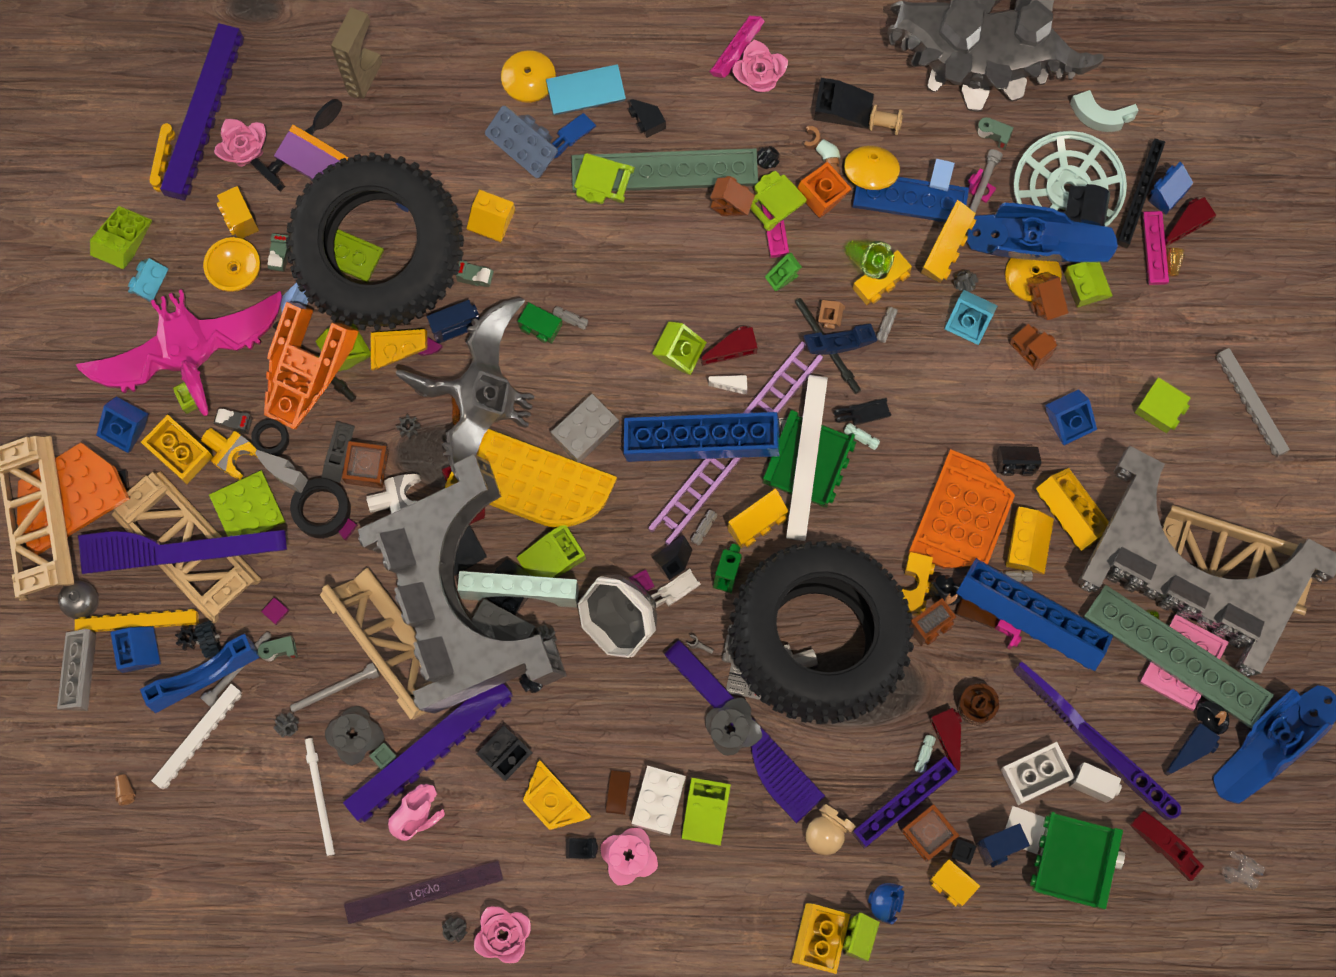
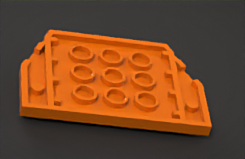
[17,443,130,555]
[908,449,1015,569]

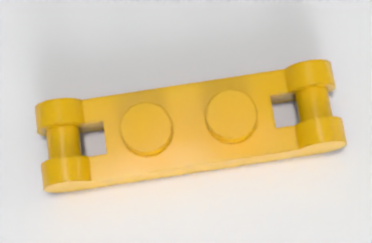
[150,123,176,192]

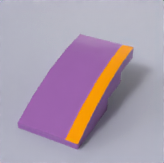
[274,125,348,180]

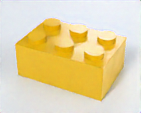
[141,414,213,485]

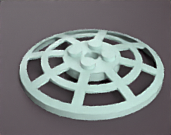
[1013,131,1127,227]

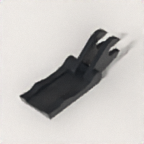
[834,398,891,425]

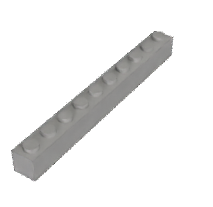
[1216,348,1290,458]

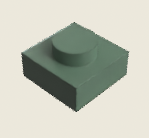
[369,743,397,770]

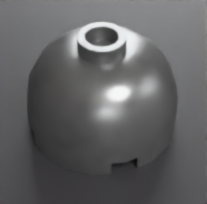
[58,581,99,619]

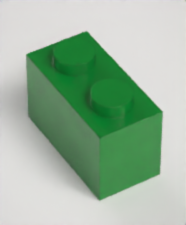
[518,302,562,344]

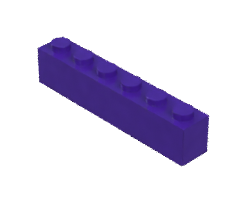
[852,756,958,849]

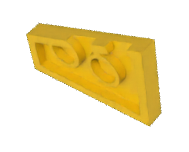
[371,329,427,371]

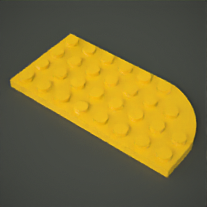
[445,429,617,527]

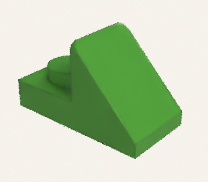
[765,253,802,291]

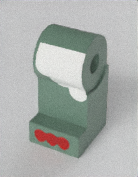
[977,117,1014,150]
[268,233,290,272]
[456,260,494,287]
[258,636,298,662]

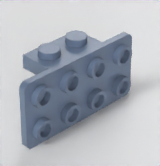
[485,106,558,178]

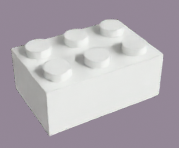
[1000,742,1075,805]
[632,766,686,836]

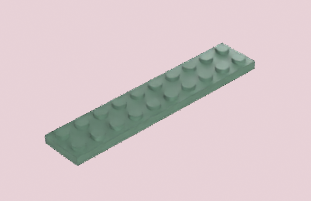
[572,148,758,193]
[1083,585,1273,728]

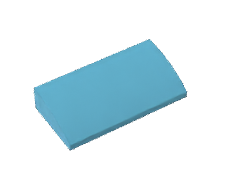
[546,64,626,116]

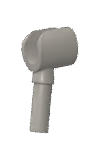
[687,635,714,654]

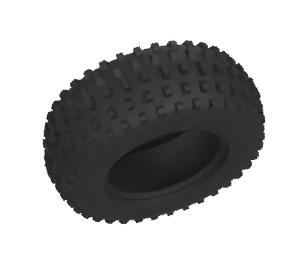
[286,153,464,331]
[729,541,914,724]

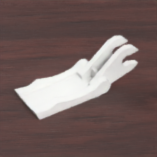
[651,569,701,608]

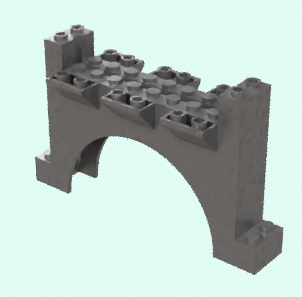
[1077,446,1336,677]
[358,454,567,714]

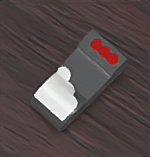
[213,409,253,435]

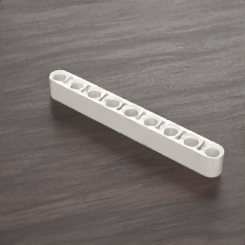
[786,375,828,541]

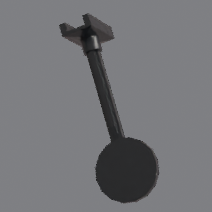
[250,99,342,192]

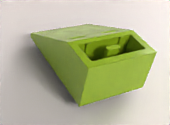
[90,206,152,270]
[516,525,586,578]
[682,778,731,846]
[842,912,880,962]

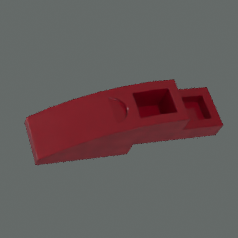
[1130,811,1204,881]

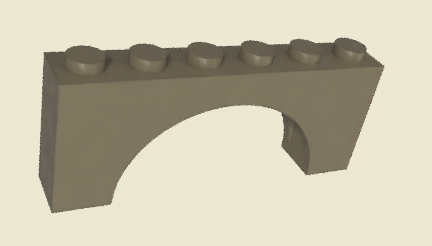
[331,7,382,99]

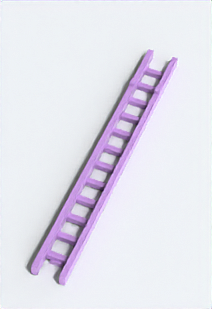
[648,341,823,545]

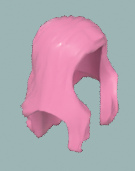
[388,784,445,841]

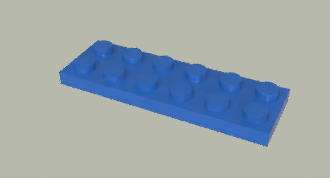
[853,177,969,222]

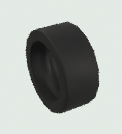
[251,419,289,456]

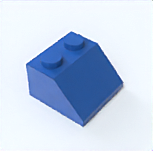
[1045,389,1097,445]
[96,396,148,453]

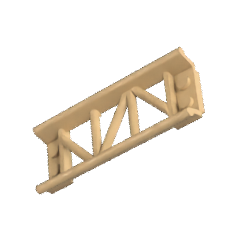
[0,436,75,601]
[112,471,262,624]
[1162,505,1312,615]
[320,568,433,720]

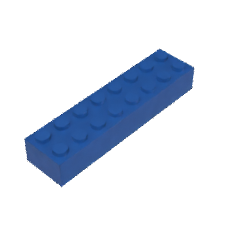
[624,412,779,462]
[956,558,1113,671]

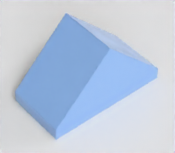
[929,159,955,191]

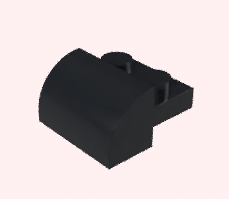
[1065,184,1110,226]
[476,725,533,781]

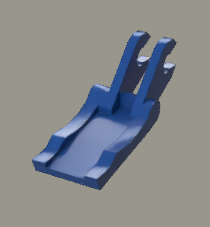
[552,113,597,158]

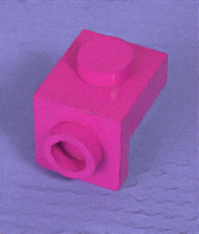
[995,620,1022,650]

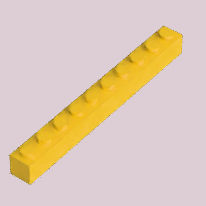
[75,609,199,632]

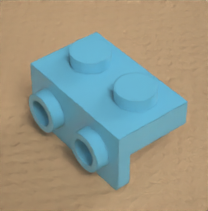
[128,258,168,302]

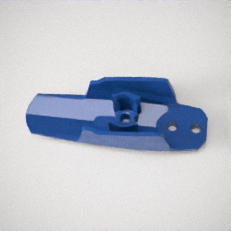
[967,202,1118,262]
[1213,685,1336,804]

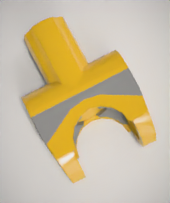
[201,428,258,480]

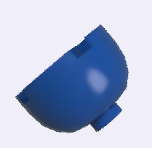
[868,883,904,924]

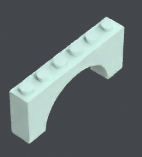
[457,571,579,608]

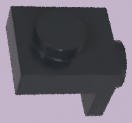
[566,838,598,860]

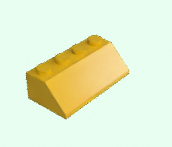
[921,200,976,283]
[1036,468,1109,551]

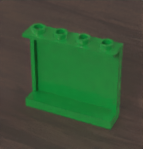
[763,410,857,508]
[1030,812,1123,910]

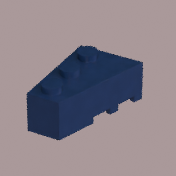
[975,823,1030,868]

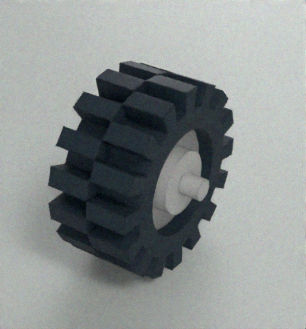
[195,621,221,659]

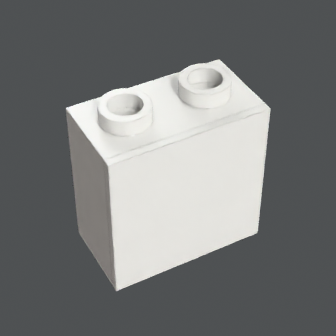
[1069,762,1122,803]

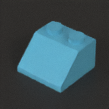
[945,290,998,345]

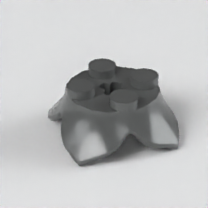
[705,698,762,756]
[325,706,385,766]

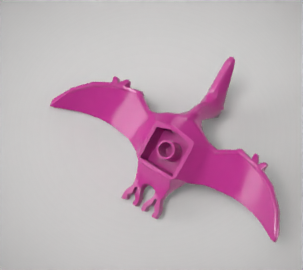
[76,289,283,416]

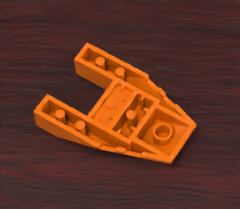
[264,302,359,430]

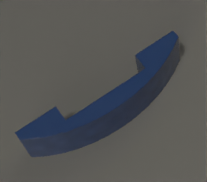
[804,324,877,355]

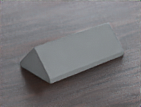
[57,629,97,711]

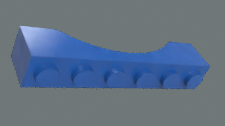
[140,633,260,713]

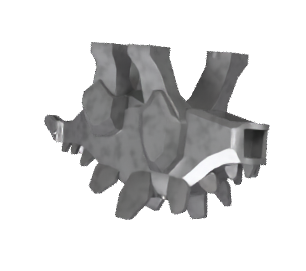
[887,0,1104,112]

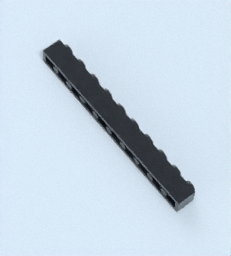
[1117,138,1165,248]

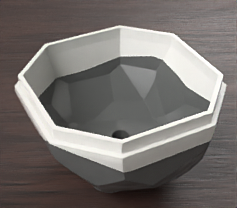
[578,574,657,658]

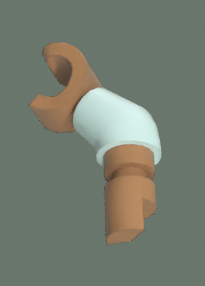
[804,126,841,175]

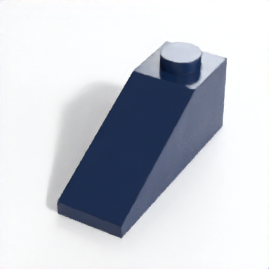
[1164,723,1220,776]

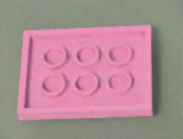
[1140,614,1229,711]

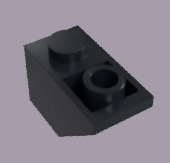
[628,99,666,138]
[652,535,693,580]

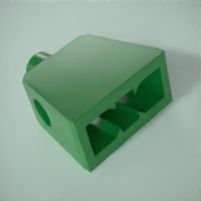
[713,544,742,593]

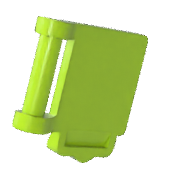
[574,153,635,204]
[750,171,807,231]

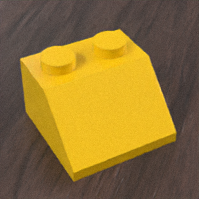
[466,189,515,243]
[929,860,980,907]

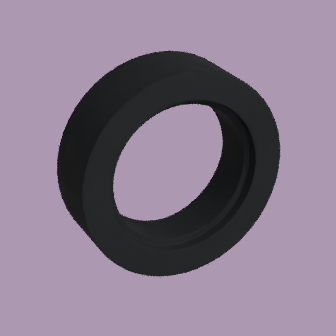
[290,478,351,538]

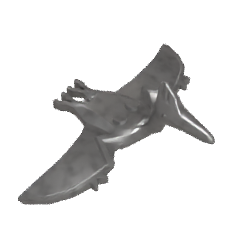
[396,298,535,475]

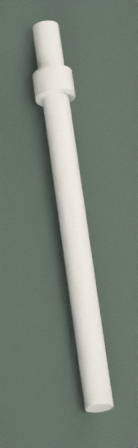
[305,738,335,856]

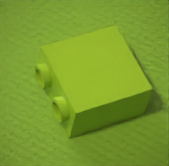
[1135,377,1191,434]

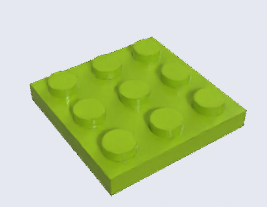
[209,470,285,537]

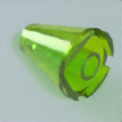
[846,240,894,278]

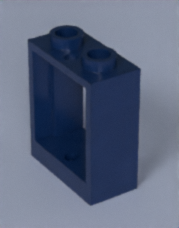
[426,300,480,344]

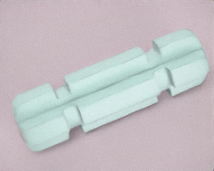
[844,423,880,450]
[915,735,936,774]

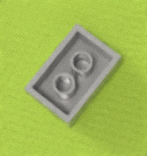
[551,394,619,463]

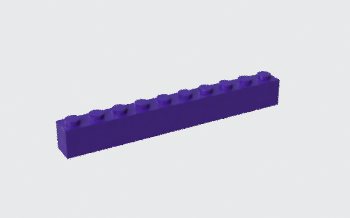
[160,23,244,201]
[343,683,513,823]

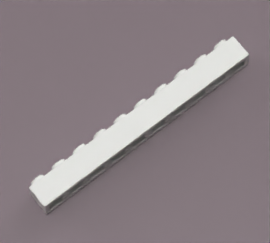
[152,684,242,790]

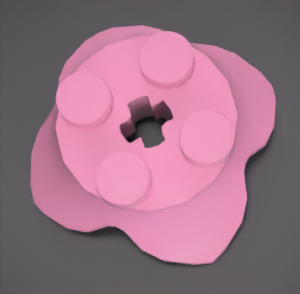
[732,40,788,92]
[214,119,266,167]
[601,828,658,886]
[474,906,530,963]

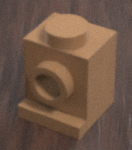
[818,300,845,330]

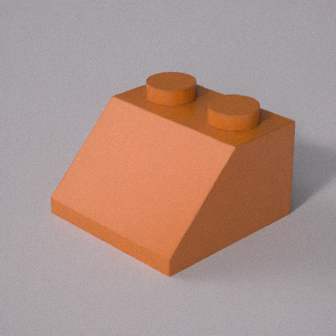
[797,162,852,218]

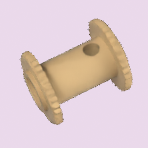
[869,105,903,135]

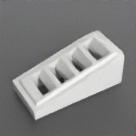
[708,375,747,394]

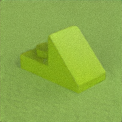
[173,382,198,414]

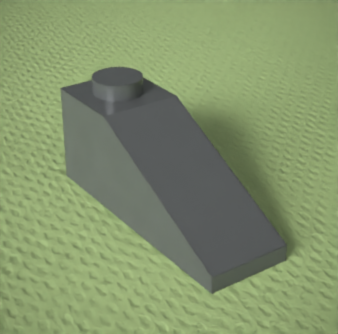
[322,421,355,483]

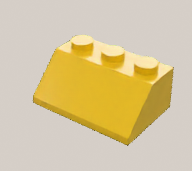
[728,488,788,548]
[1006,507,1054,575]
[791,903,850,974]

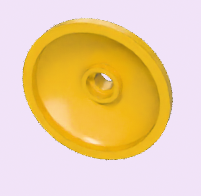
[501,50,556,103]
[844,146,900,190]
[203,237,260,292]
[1005,258,1062,302]

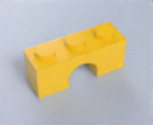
[853,250,912,305]
[901,552,935,616]

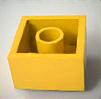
[217,186,259,239]

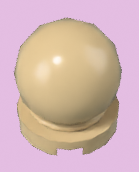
[806,804,856,856]

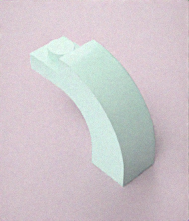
[1070,90,1139,132]

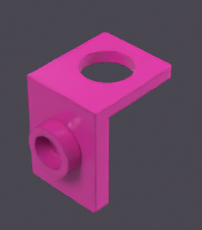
[968,168,996,203]

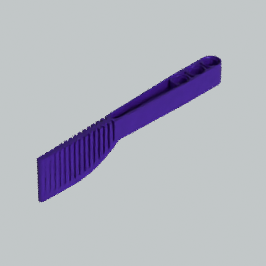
[78,530,287,574]
[664,640,825,824]
[1014,662,1181,820]

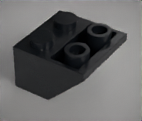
[997,446,1041,476]
[486,559,532,616]

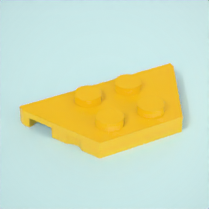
[523,761,591,830]

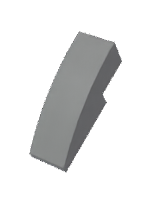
[255,450,308,493]

